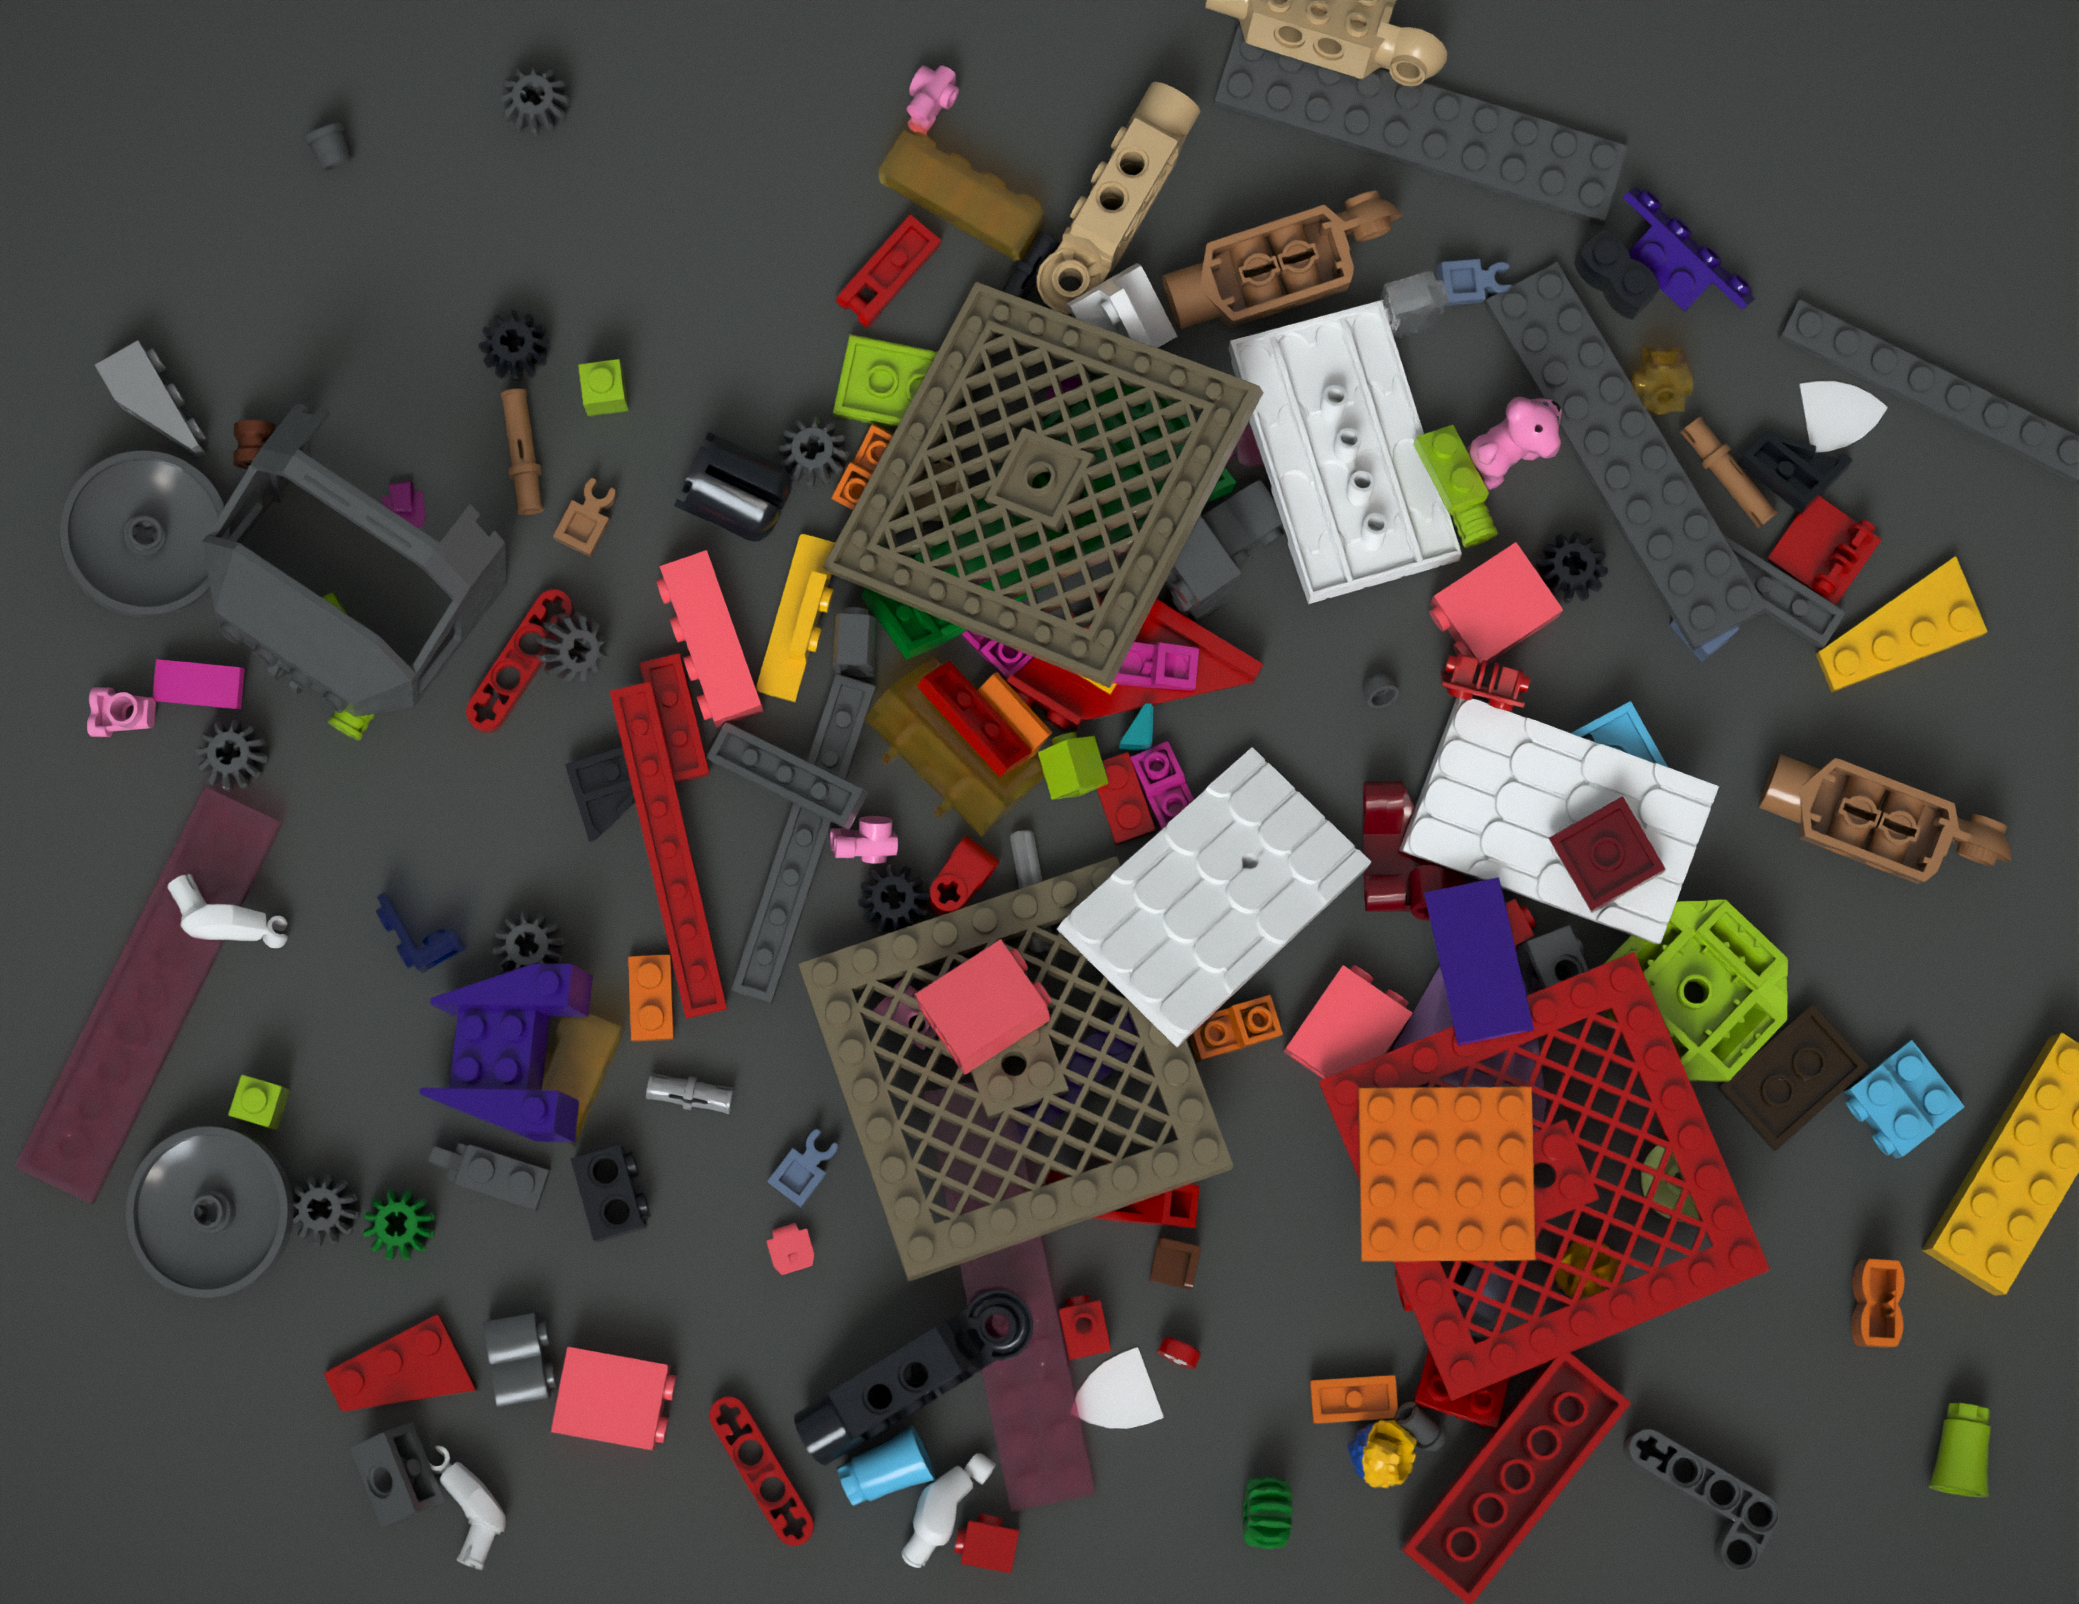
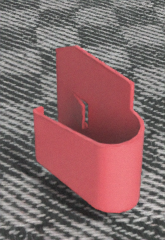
[766,1223,815,1275]

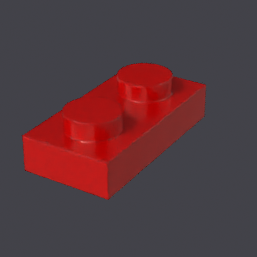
[1096,752,1156,846]

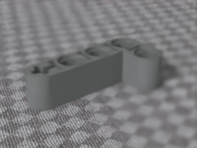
[1623,1429,1780,1572]

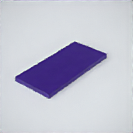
[1424,877,1534,1046]

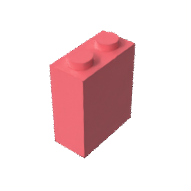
[1429,542,1563,672]
[915,939,1051,1075]
[1283,965,1413,1079]
[551,1347,677,1450]

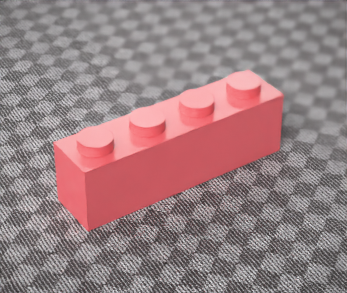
[656,550,764,728]

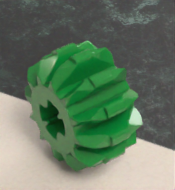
[363,1189,436,1261]
[1241,1476,1293,1550]

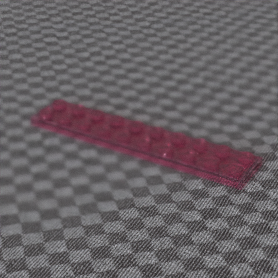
[15,787,283,1204]
[924,1081,1095,1512]

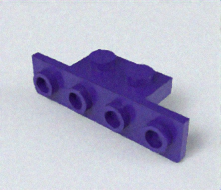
[1623,188,1755,312]

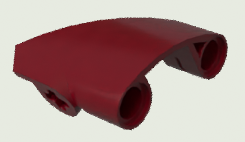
[1363,781,1468,921]

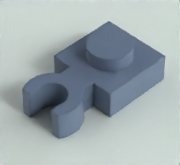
[1436,259,1511,306]
[767,1129,839,1208]

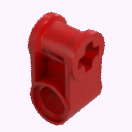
[929,835,1000,916]

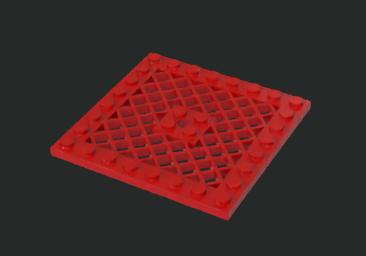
[1318,952,1770,1401]

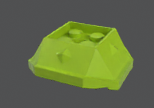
[1604,899,1788,1082]

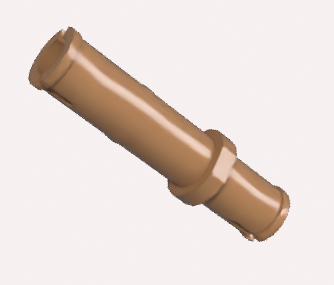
[501,389,544,515]
[1680,416,1779,529]

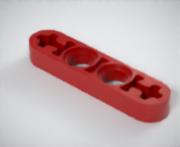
[466,589,574,733]
[709,1397,814,1546]

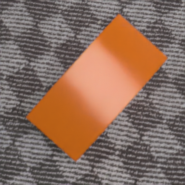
[831,423,894,510]
[1189,995,1283,1062]

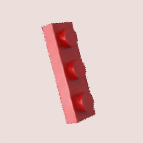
[639,653,710,784]
[917,660,1033,778]

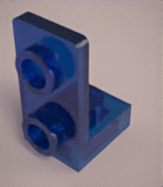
[376,893,467,974]

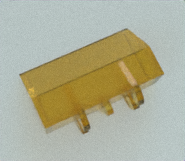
[864,656,1045,837]

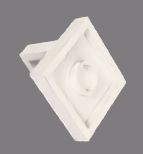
[1066,263,1177,348]

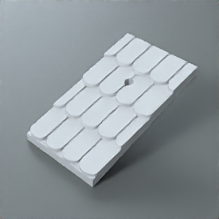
[1228,300,1462,604]
[1399,698,1719,944]
[1057,747,1371,1047]

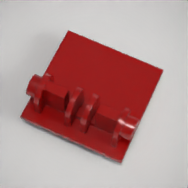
[1767,497,1882,605]
[1440,653,1531,711]
[1413,1341,1510,1429]

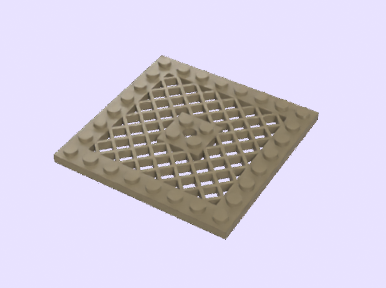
[823,282,1263,688]
[798,856,1233,1282]

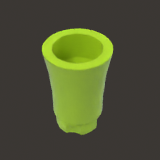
[1928,1403,1991,1497]

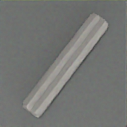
[1010,830,1053,953]

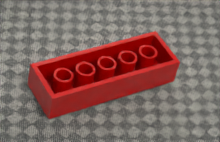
[1398,1352,1631,1604]

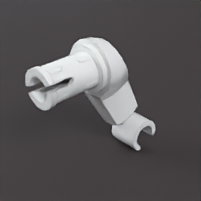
[167,874,288,948]
[428,1446,506,1570]
[901,1453,996,1568]

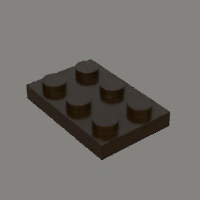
[1717,1004,1869,1151]

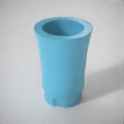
[837,1425,936,1506]

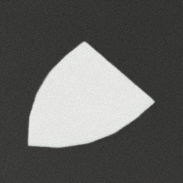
[1800,381,1888,453]
[1070,1347,1164,1429]

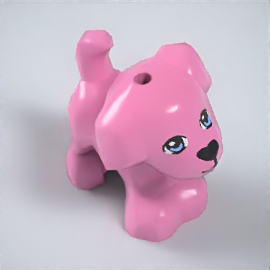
[1466,397,1562,490]

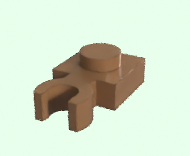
[553,478,617,558]

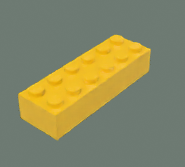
[1922,1032,2079,1296]

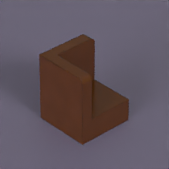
[1149,1238,1201,1290]

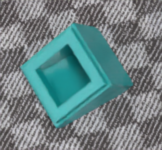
[1119,704,1153,751]

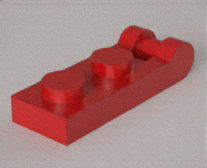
[835,214,942,328]

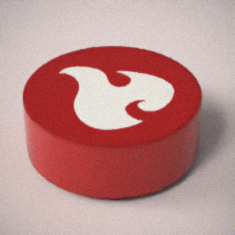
[1156,1336,1201,1370]

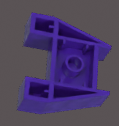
[419,964,593,1143]

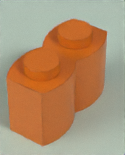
[1851,1259,1905,1348]

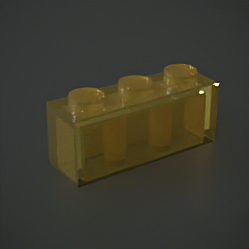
[542,1013,625,1147]

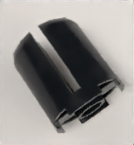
[674,432,792,541]

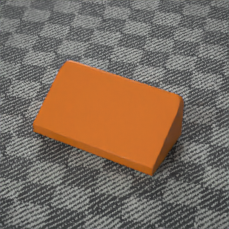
[977,672,1052,767]

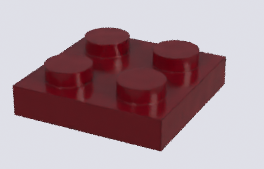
[1549,796,1666,913]

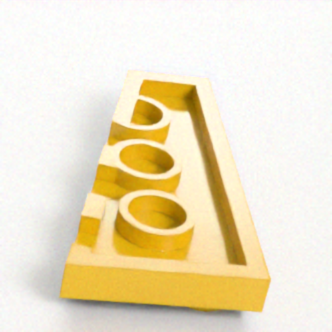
[1816,556,1988,693]

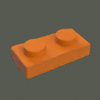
[628,955,675,1042]
[1309,1375,1398,1424]

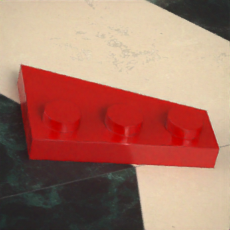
[323,1314,477,1412]

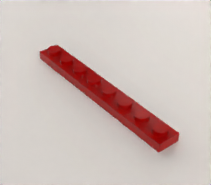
[610,681,727,1019]

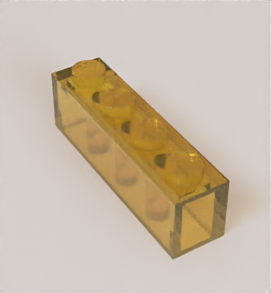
[878,130,1045,261]

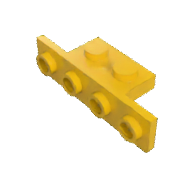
[756,534,836,703]

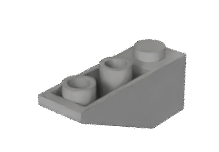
[95,340,206,458]

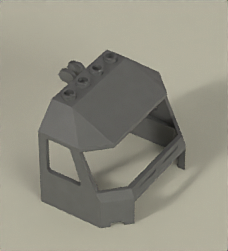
[202,403,507,717]

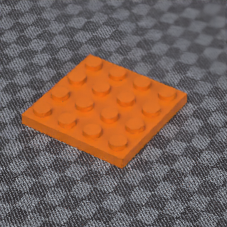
[1358,1087,1535,1262]

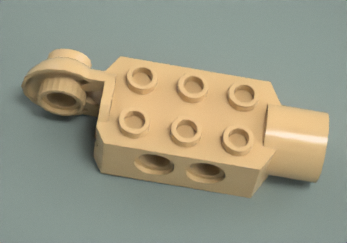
[1205,0,1447,86]
[1037,82,1201,314]

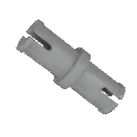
[646,1072,734,1114]

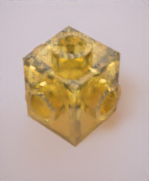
[1632,347,1693,414]

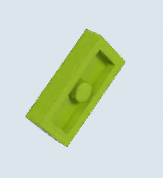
[1413,425,1489,513]

